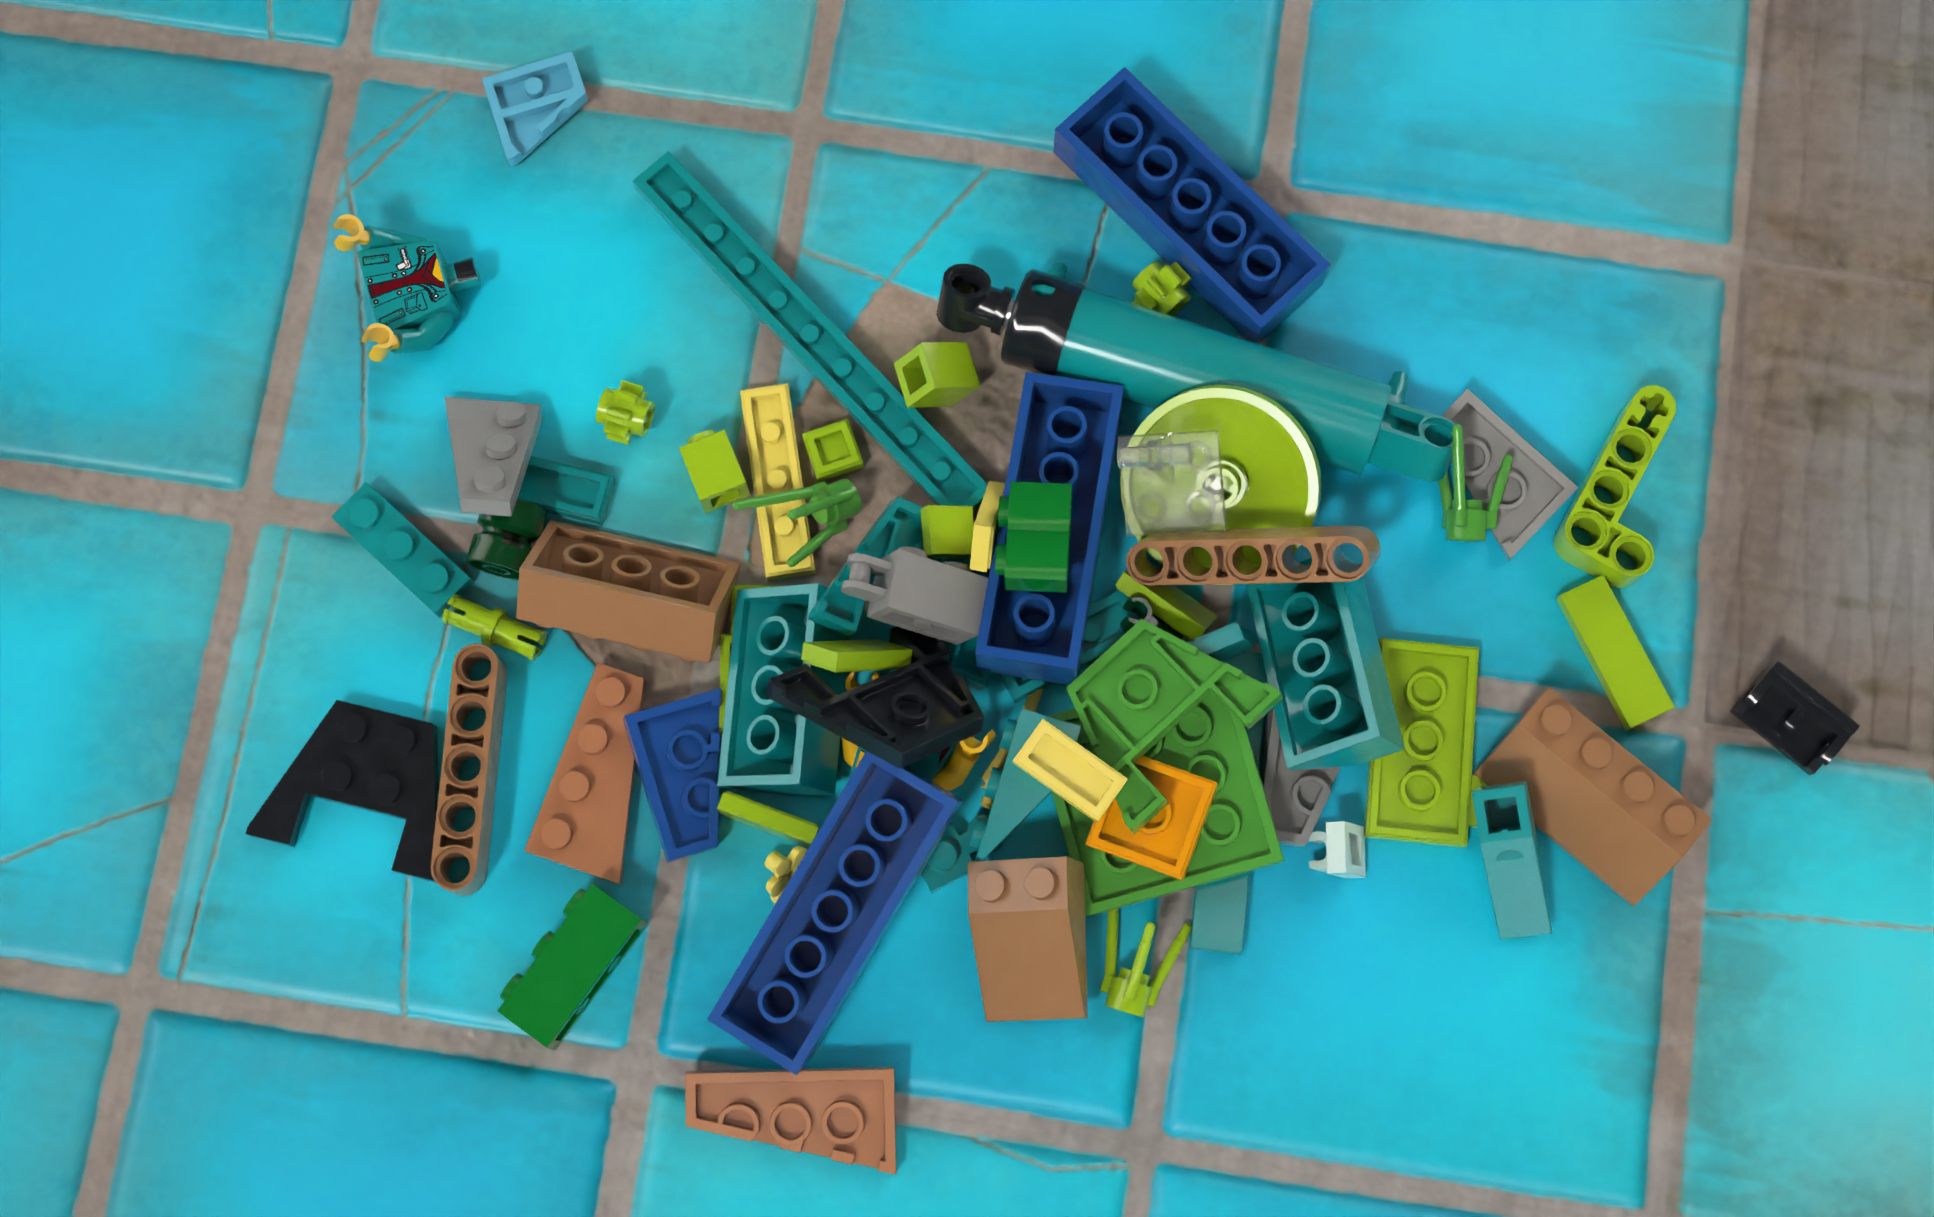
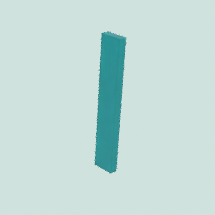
[1189,651,1267,955]

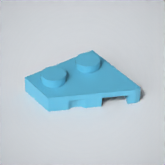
[482,51,589,167]

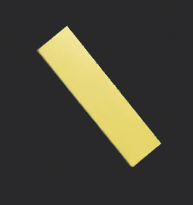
[740,383,816,581]

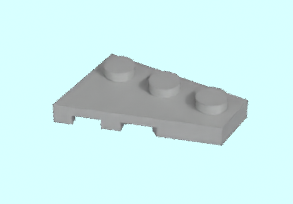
[1442,389,1579,562]
[444,396,542,517]
[1260,707,1341,847]

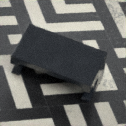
[1730,661,1860,776]

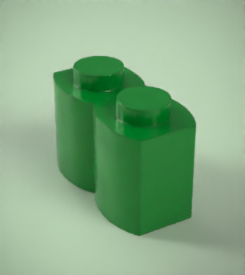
[995,481,1072,593]

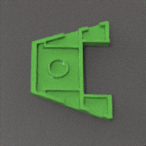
[1066,619,1283,834]

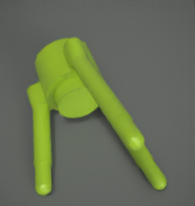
[1100,909,1192,1018]

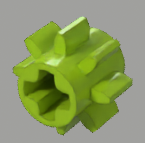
[1132,260,1192,316]
[596,380,655,445]

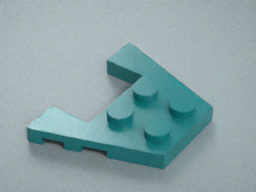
[808,496,990,690]

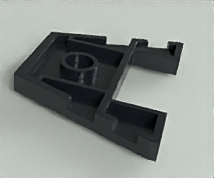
[767,626,984,769]
[245,700,439,883]

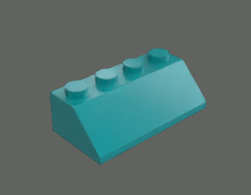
[1246,554,1405,770]
[717,583,849,796]

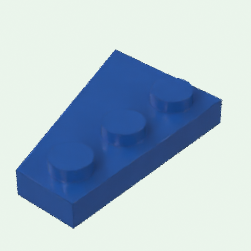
[623,688,721,863]

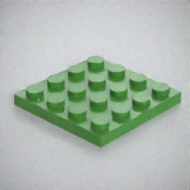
[1049,693,1285,917]

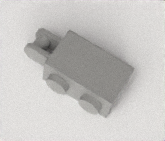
[841,547,989,645]

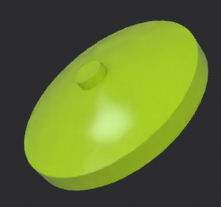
[1120,385,1322,585]

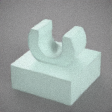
[1308,821,1366,879]

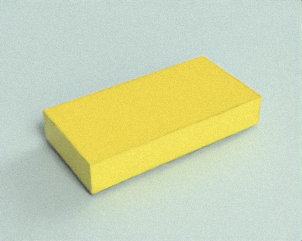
[969,481,1006,572]
[1012,719,1128,823]

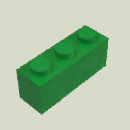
[497,883,648,1050]

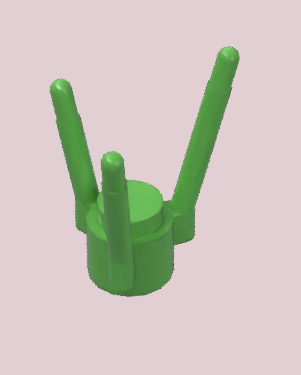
[1438,424,1513,542]
[732,479,862,567]

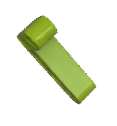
[1553,385,1677,588]

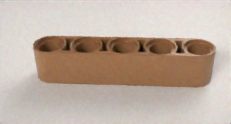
[1126,526,1381,586]
[431,643,508,896]

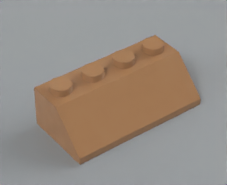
[516,520,741,663]
[1473,687,1712,906]

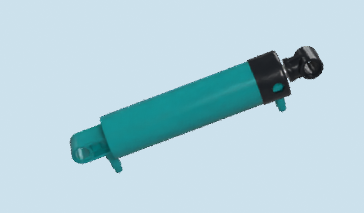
[936,262,1455,482]

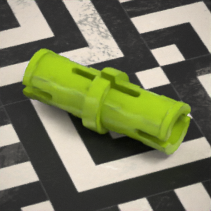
[442,594,547,661]

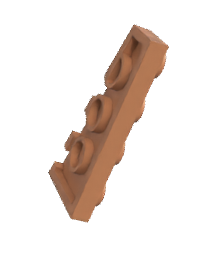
[524,662,647,886]
[685,1066,897,1175]

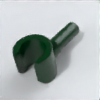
[1120,597,1184,639]

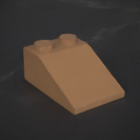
[967,856,1088,1022]

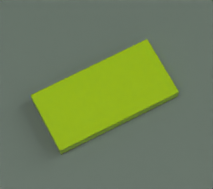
[1364,638,1479,848]

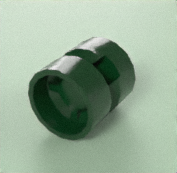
[465,498,547,580]

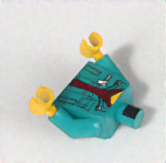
[332,214,481,362]

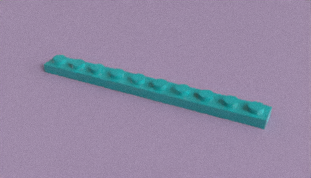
[632,151,988,511]

